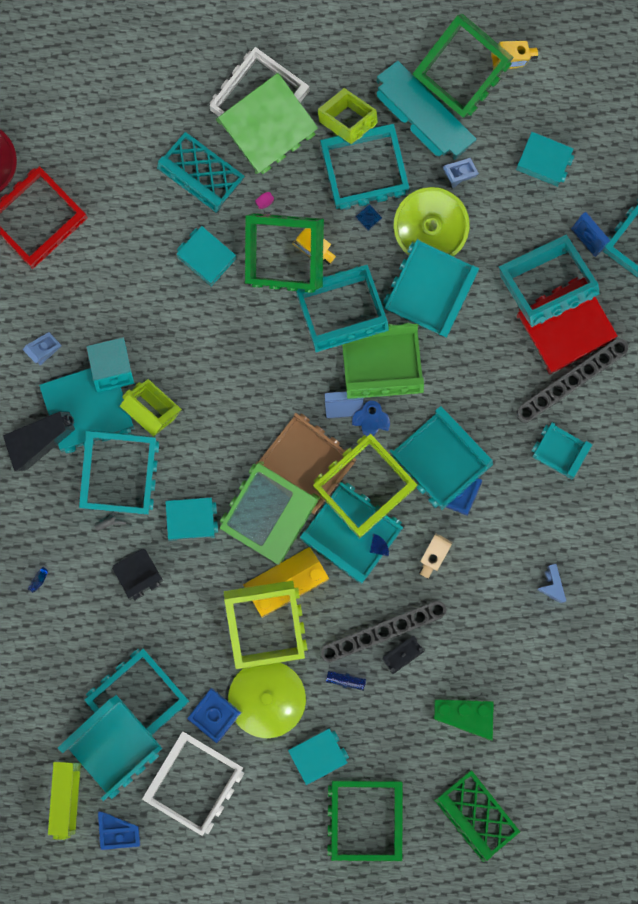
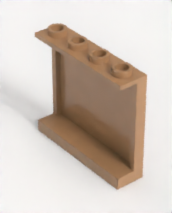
[256,413,356,516]

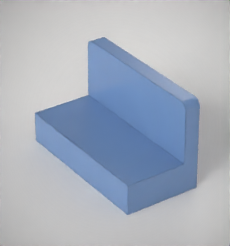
[325,392,364,418]

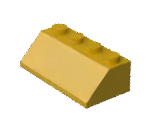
[243,547,329,618]

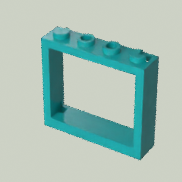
[320,124,410,210]
[603,199,638,278]
[499,234,600,327]
[296,264,389,352]
[79,430,159,515]
[84,649,190,735]

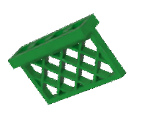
[434,770,520,862]

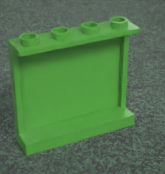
[216,73,318,174]
[342,323,424,399]

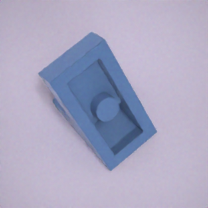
[443,158,479,188]
[23,332,62,365]
[537,564,566,603]

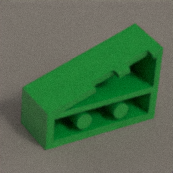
[433,700,494,741]

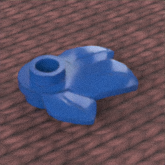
[352,400,390,436]

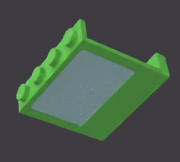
[219,461,320,565]

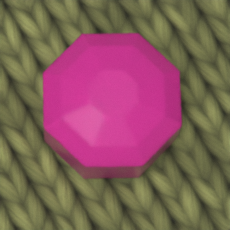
[255,192,274,209]

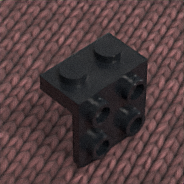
[112,549,163,601]

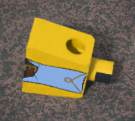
[491,41,538,69]
[292,228,336,265]

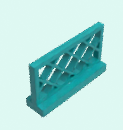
[157,132,245,213]

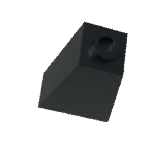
[3,412,75,472]

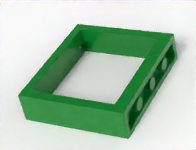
[413,13,514,118]
[245,213,324,293]
[327,781,403,861]

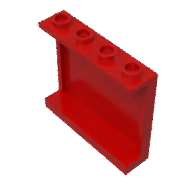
[516,277,618,375]

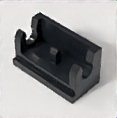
[382,635,424,674]

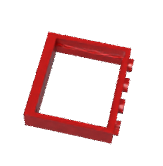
[0,166,88,270]

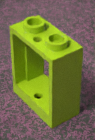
[318,88,378,144]
[120,379,182,437]

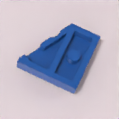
[98,811,140,850]

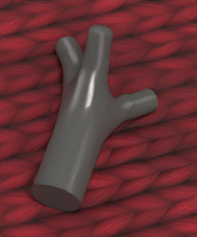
[95,511,126,531]

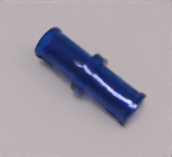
[326,671,366,691]

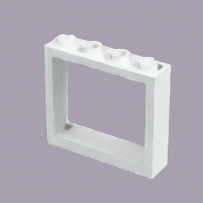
[210,47,309,116]
[142,732,244,836]

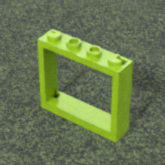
[313,434,418,539]
[223,580,308,669]
[48,762,81,840]

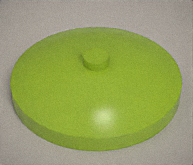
[394,187,470,256]
[228,662,306,738]

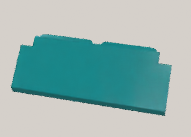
[376,61,477,160]

